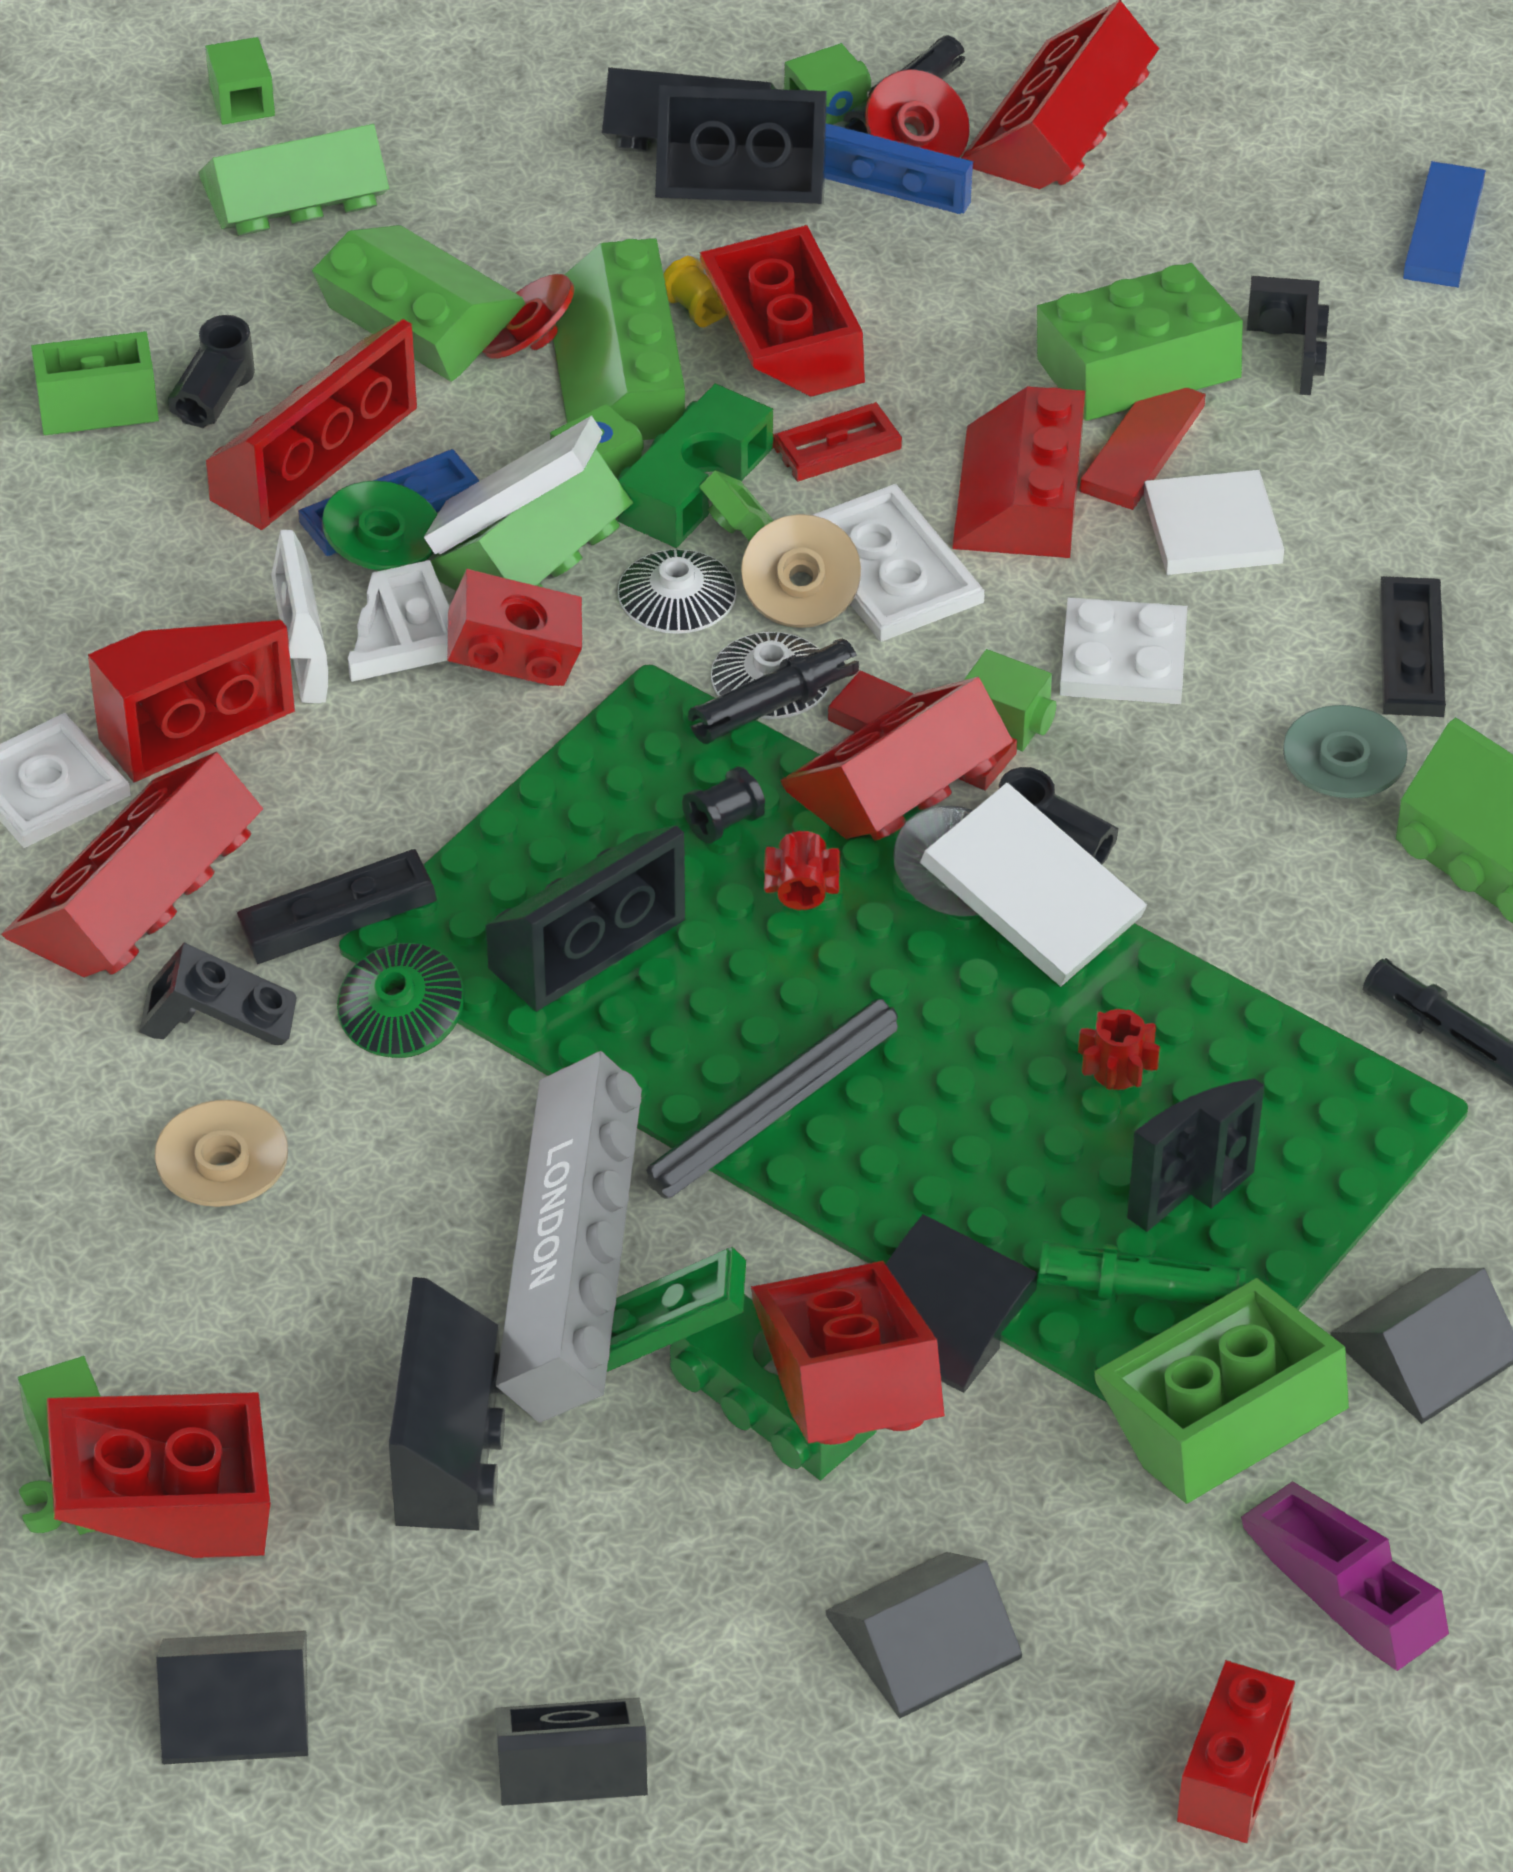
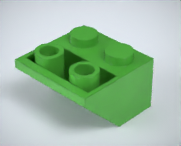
[31,331,159,435]

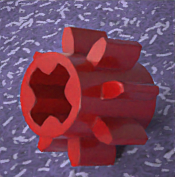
[764,831,840,910]
[1078,1009,1160,1090]

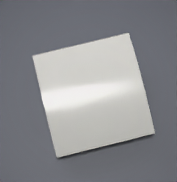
[271,530,328,703]

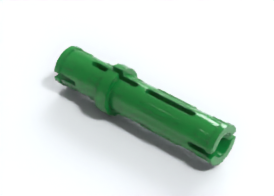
[1038,1241,1246,1305]

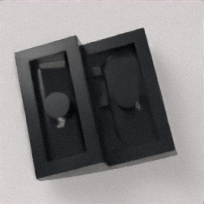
[1127,1078,1264,1232]
[886,1214,1038,1393]

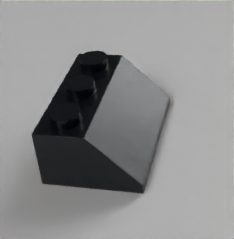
[602,67,776,152]
[655,85,827,204]
[486,825,685,1012]
[389,1277,505,1531]

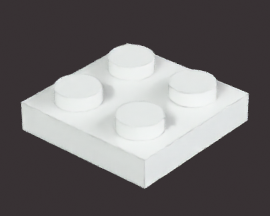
[1060,597,1188,704]

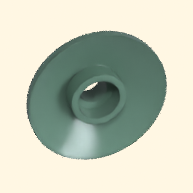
[1283,705,1408,798]

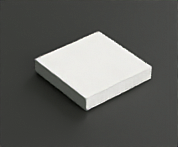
[1144,470,1284,575]
[0,713,131,848]

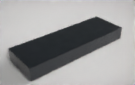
[1379,576,1446,717]
[237,849,437,965]

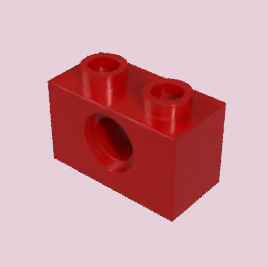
[447,569,582,686]

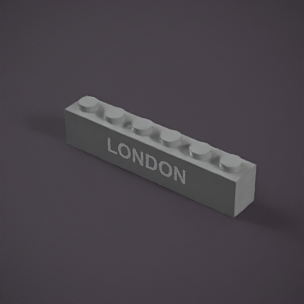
[496,1051,642,1423]

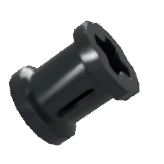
[682,766,766,844]

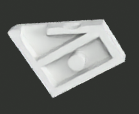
[348,560,449,682]

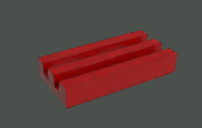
[773,402,902,482]

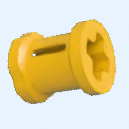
[663,255,727,328]

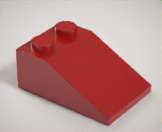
[88,620,295,783]
[751,1261,945,1445]
[46,1392,271,1558]

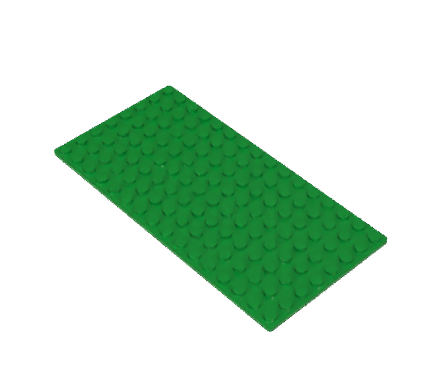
[339,664,1468,1403]

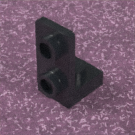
[1247,276,1329,395]
[139,942,297,1045]

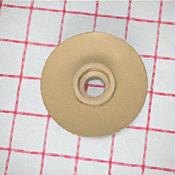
[741,514,861,628]
[155,1100,288,1207]

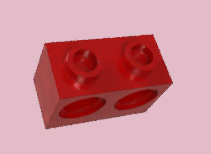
[1177,1660,1296,1844]

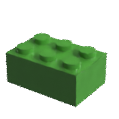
[1037,262,1243,421]

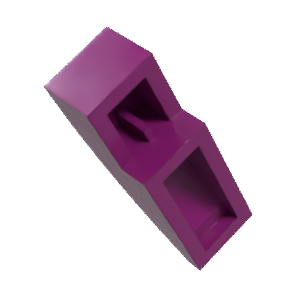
[1241,1481,1449,1671]

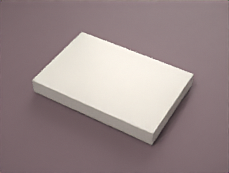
[424,415,603,554]
[813,484,985,642]
[920,783,1147,987]

